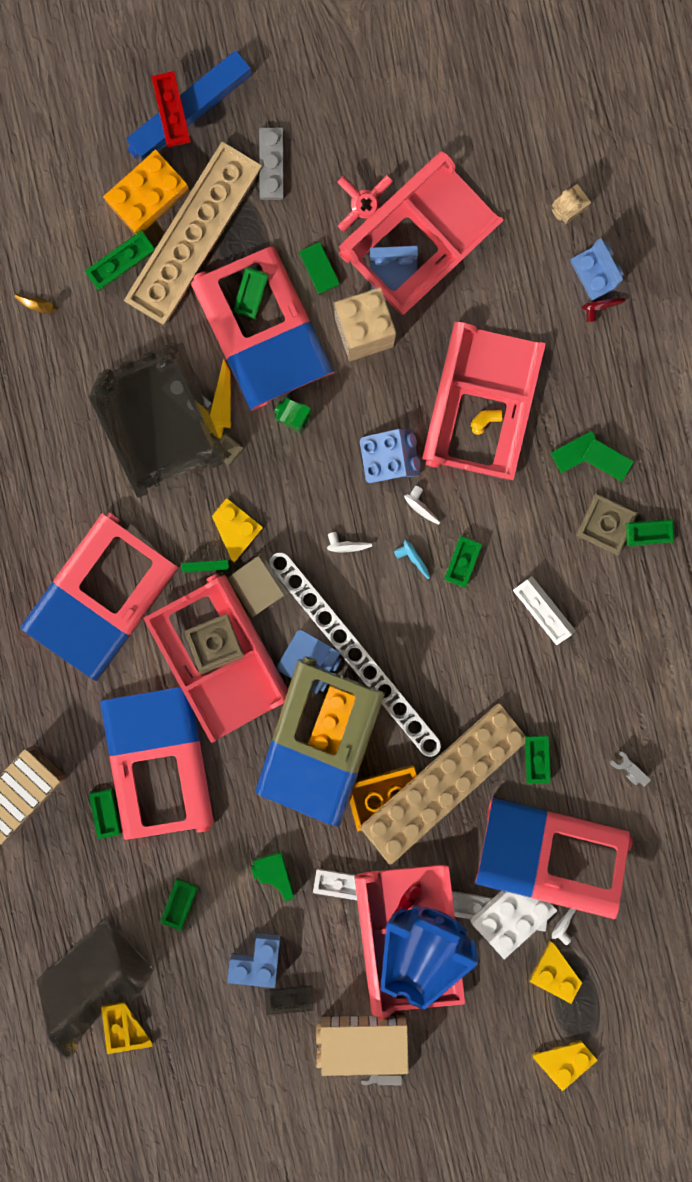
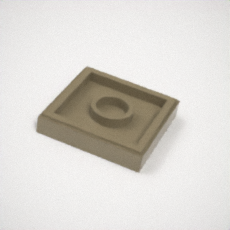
[575,493,638,556]
[227,554,288,617]
[184,613,245,675]

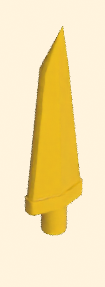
[207,358,231,439]

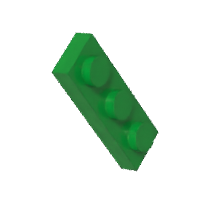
[85,230,155,291]

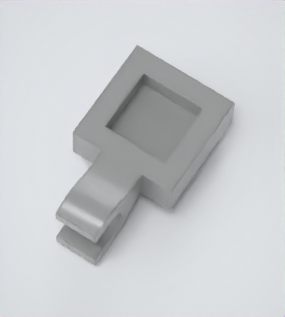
[609,751,651,787]
[361,1074,402,1085]

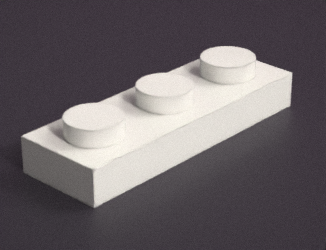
[513,576,576,645]

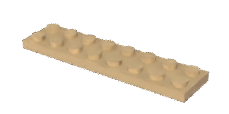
[124,141,262,326]
[359,704,526,864]

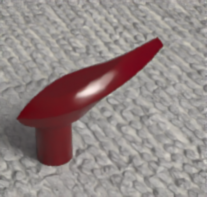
[582,298,626,322]
[391,881,422,916]

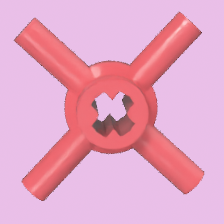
[337,175,393,233]

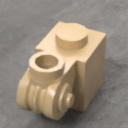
[552,184,591,224]

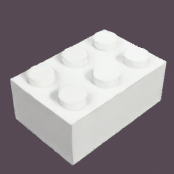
[470,890,557,960]

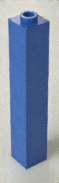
[126,50,252,161]

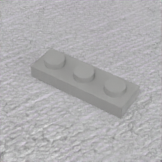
[259,128,283,200]

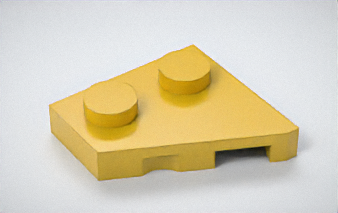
[212,498,263,562]
[529,940,582,1004]
[101,1002,152,1054]
[532,1041,598,1091]

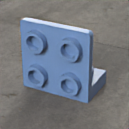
[570,238,624,301]
[370,246,418,300]

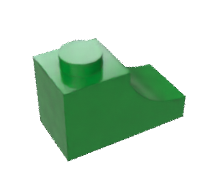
[274,398,312,434]
[251,850,295,901]

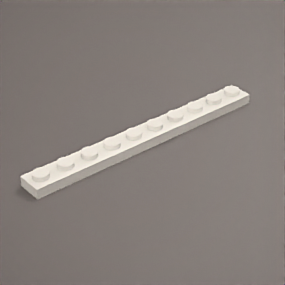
[313,868,547,931]

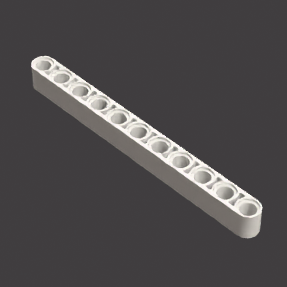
[269,553,441,757]

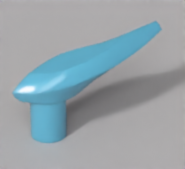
[394,540,431,579]

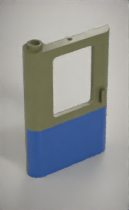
[255,656,385,826]

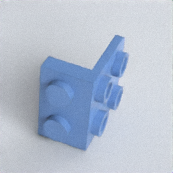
[360,429,420,483]
[277,630,341,694]

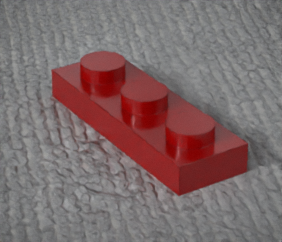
[151,71,191,147]

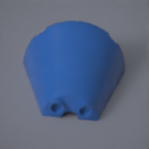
[381,906,478,1010]

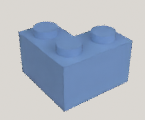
[227,933,281,988]

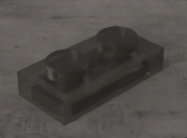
[264,985,314,1015]

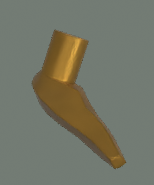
[15,293,58,314]

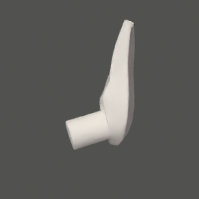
[404,486,440,525]
[327,532,372,553]
[552,908,576,945]

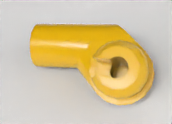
[471,410,502,435]

